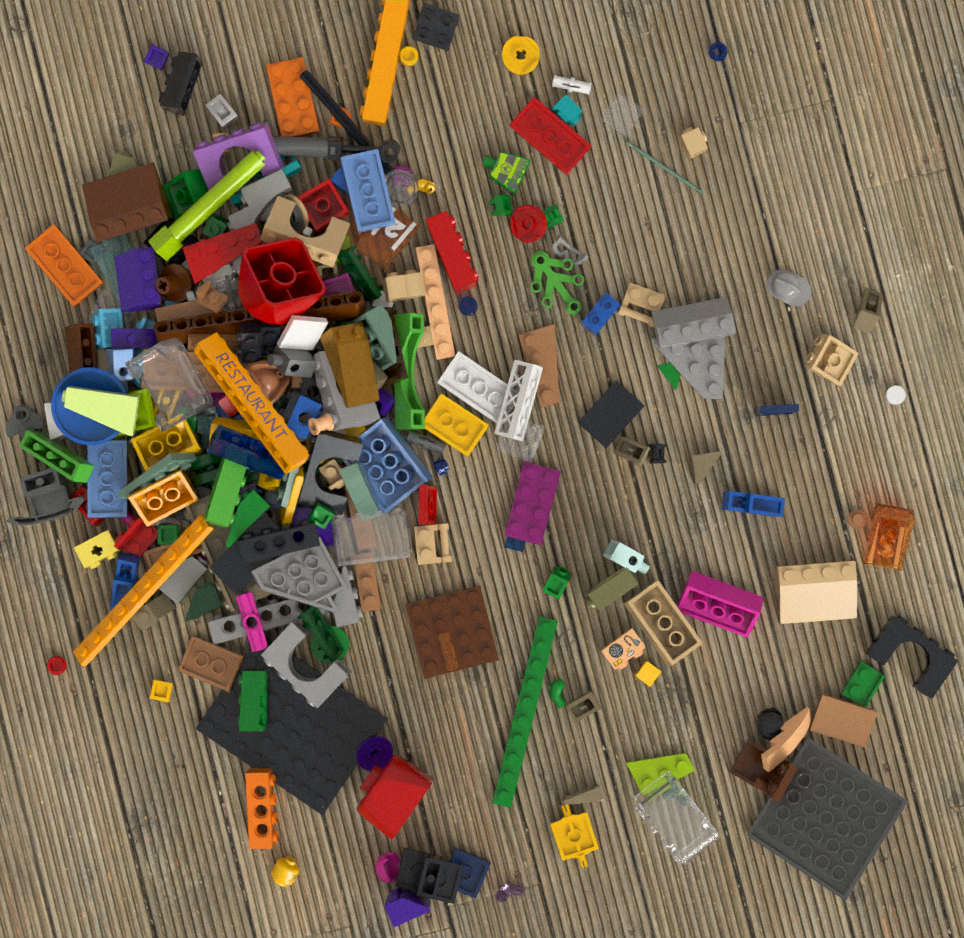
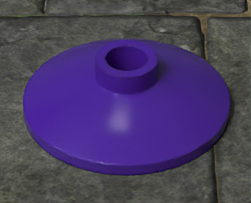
[356,736,393,771]

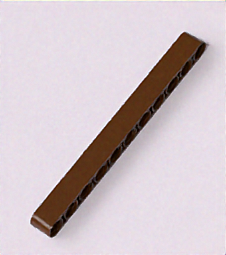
[153,291,366,346]

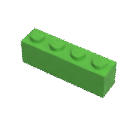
[19,430,94,483]
[202,445,252,528]

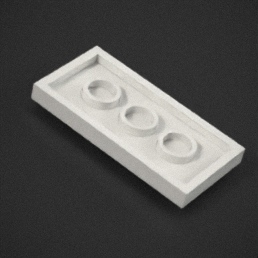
[437,351,519,424]

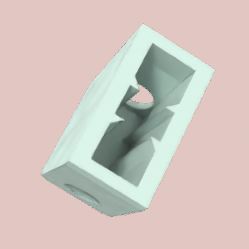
[603,539,650,574]

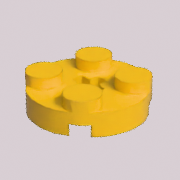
[502,36,540,76]

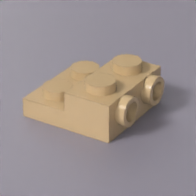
[804,333,859,387]

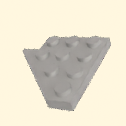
[651,337,725,400]
[251,537,347,613]

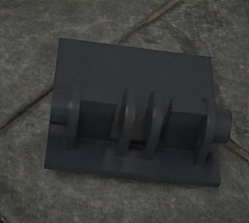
[413,3,459,51]

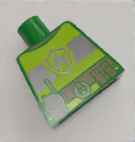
[482,152,530,196]

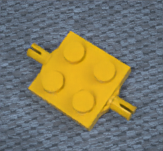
[550,804,599,869]

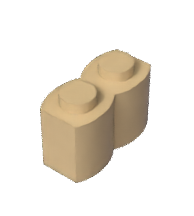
[382,270,426,302]

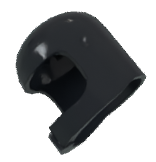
[756,707,785,740]

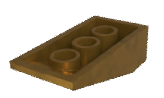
[320,322,379,408]

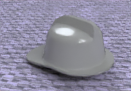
[767,269,811,306]

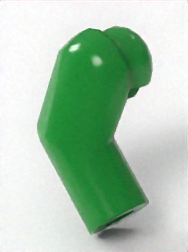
[549,679,566,709]

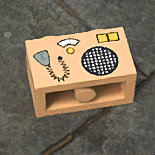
[600,628,646,670]

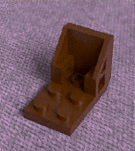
[730,739,798,802]

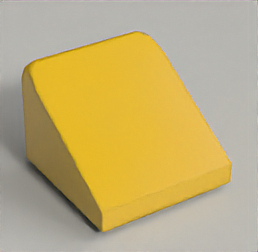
[635,660,661,687]

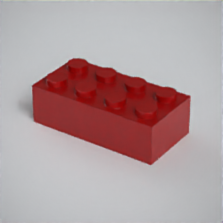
[425,211,479,295]

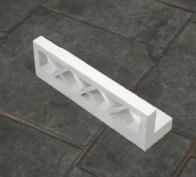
[494,360,543,441]

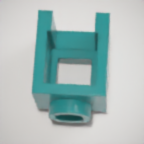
[552,94,582,126]

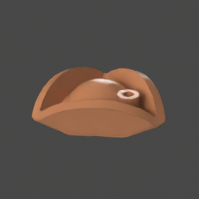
[246,361,290,404]

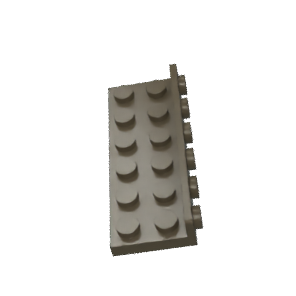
[184,495,272,612]

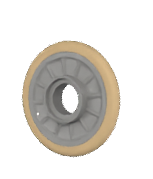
[283,194,309,234]

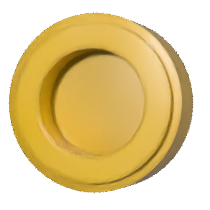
[399,46,418,66]

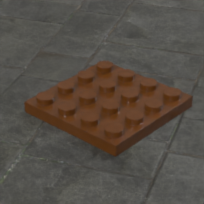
[406,586,499,679]

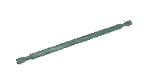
[626,141,703,194]

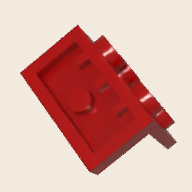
[114,517,158,558]

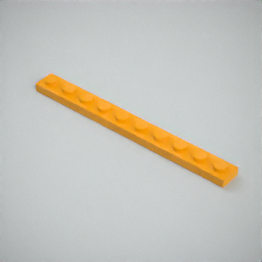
[73,514,214,667]

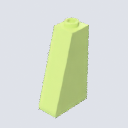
[62,386,140,436]

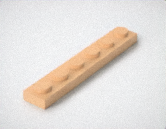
[416,244,455,360]

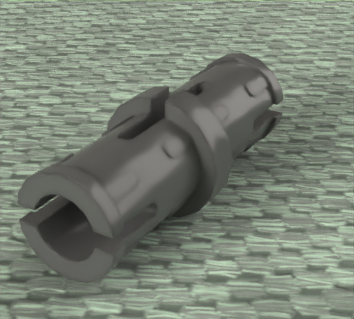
[406,430,446,454]

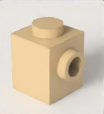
[679,127,708,159]

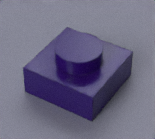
[144,44,170,71]

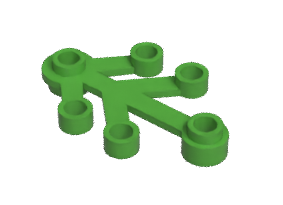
[530,251,584,315]

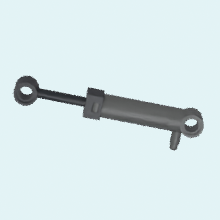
[246,120,400,163]

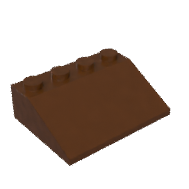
[82,162,173,242]

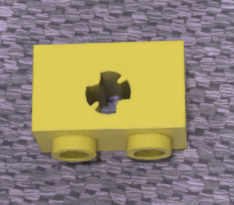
[74,530,121,570]

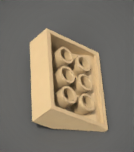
[775,561,857,624]

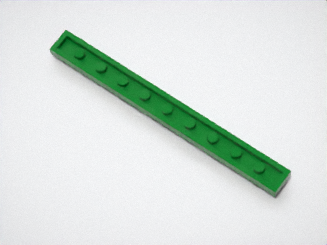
[492,616,558,808]

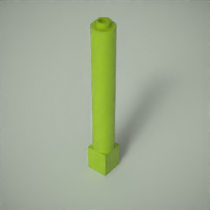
[148,150,266,261]

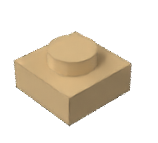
[418,326,434,348]

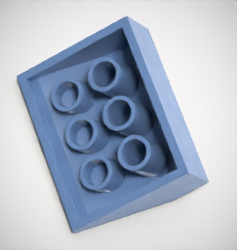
[341,417,433,514]

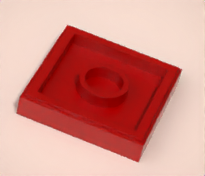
[418,485,437,525]

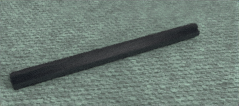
[300,70,394,176]

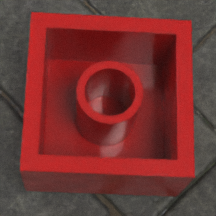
[297,179,350,234]

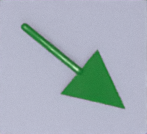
[657,361,681,390]

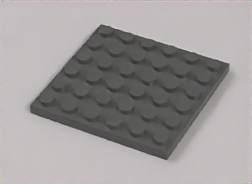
[746,737,909,901]

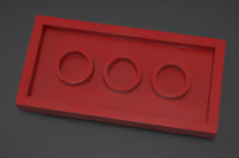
[509,97,592,176]

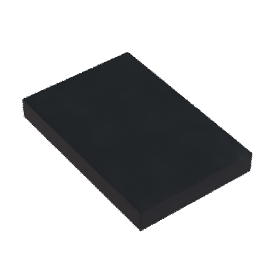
[578,380,644,448]

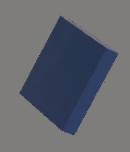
[755,404,799,416]
[450,847,491,899]

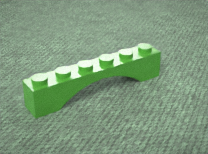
[394,313,425,430]

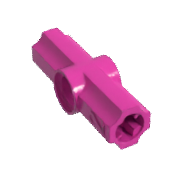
[236,591,269,652]

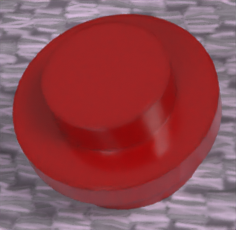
[47,656,67,675]

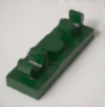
[337,246,383,302]
[297,605,344,662]

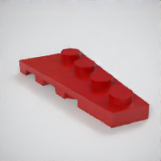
[183,223,263,285]

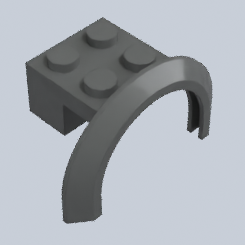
[6,468,84,526]

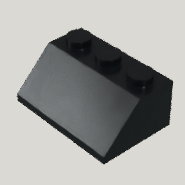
[159,52,202,117]

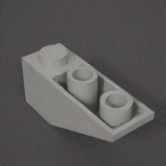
[334,566,363,627]

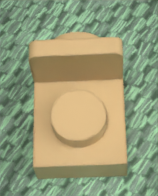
[319,457,345,490]

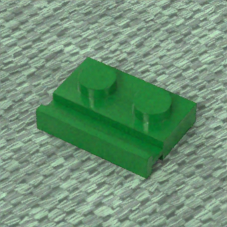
[840,661,885,707]

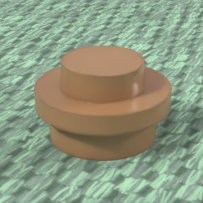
[847,510,867,529]

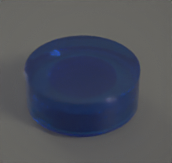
[459,296,478,316]

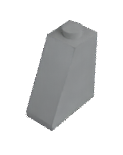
[159,556,209,604]

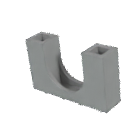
[313,351,380,431]
[261,619,352,708]

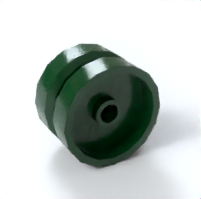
[190,450,224,487]

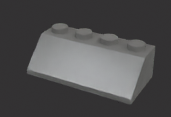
[651,297,736,349]

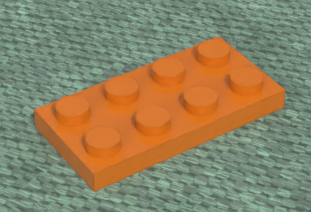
[266,57,320,137]
[24,224,104,307]

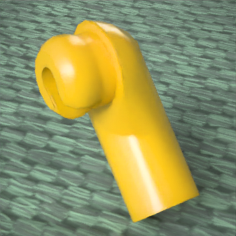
[406,179,435,196]

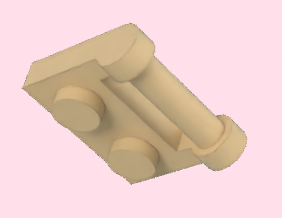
[618,282,666,328]
[414,523,452,565]

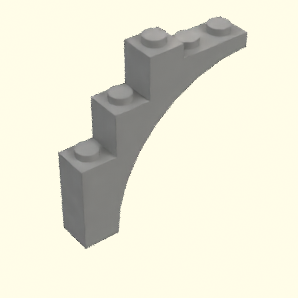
[227,169,292,275]

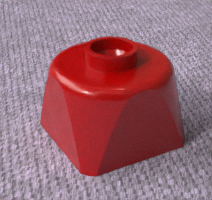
[238,237,326,325]
[356,754,433,840]

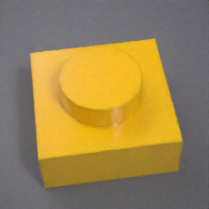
[150,679,174,703]

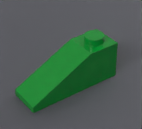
[226,490,270,548]

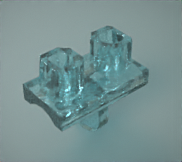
[196,413,221,449]

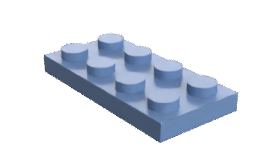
[340,149,396,233]
[87,440,127,518]

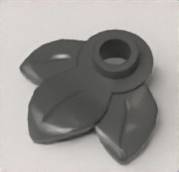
[6,405,44,439]

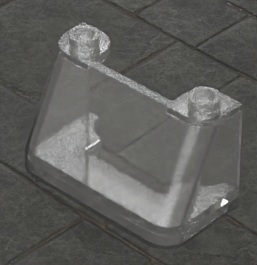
[125,338,213,432]

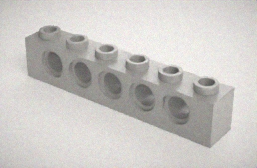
[208,598,327,644]

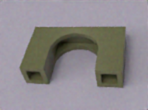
[584,567,638,611]

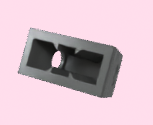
[267,345,316,378]

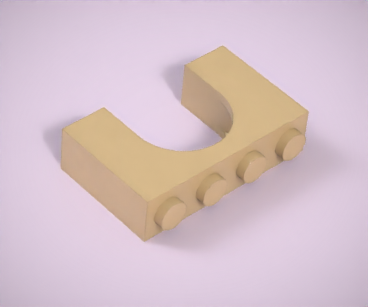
[260,196,350,267]

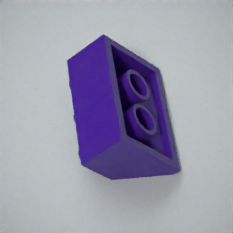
[114,247,161,313]
[384,888,431,927]

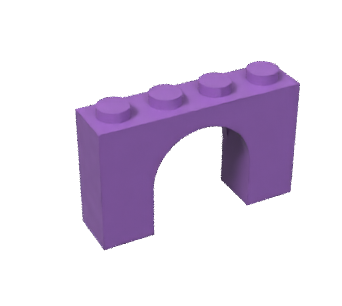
[193,122,284,190]

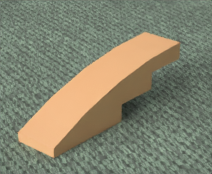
[761,707,811,772]

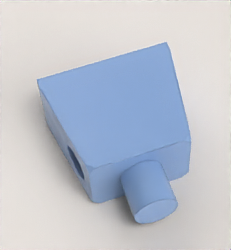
[106,348,133,391]

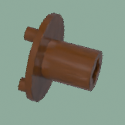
[156,264,193,302]

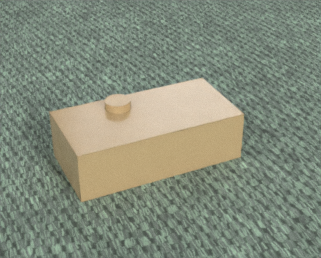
[623,580,703,666]

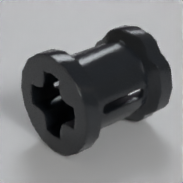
[649,444,667,464]

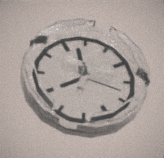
[385,169,419,207]

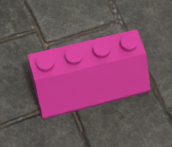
[677,571,764,638]

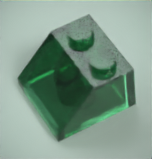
[185,582,224,622]

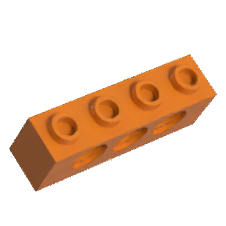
[245,768,279,849]

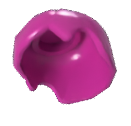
[375,852,400,883]

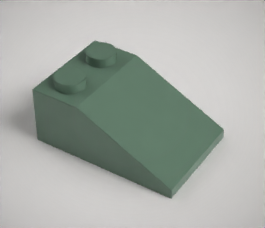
[349,304,397,371]

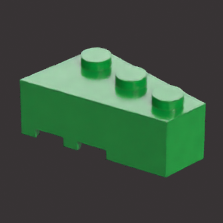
[238,670,268,732]

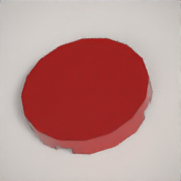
[510,205,547,243]

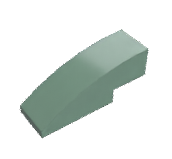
[339,462,382,522]

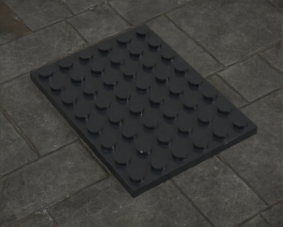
[196,635,388,816]

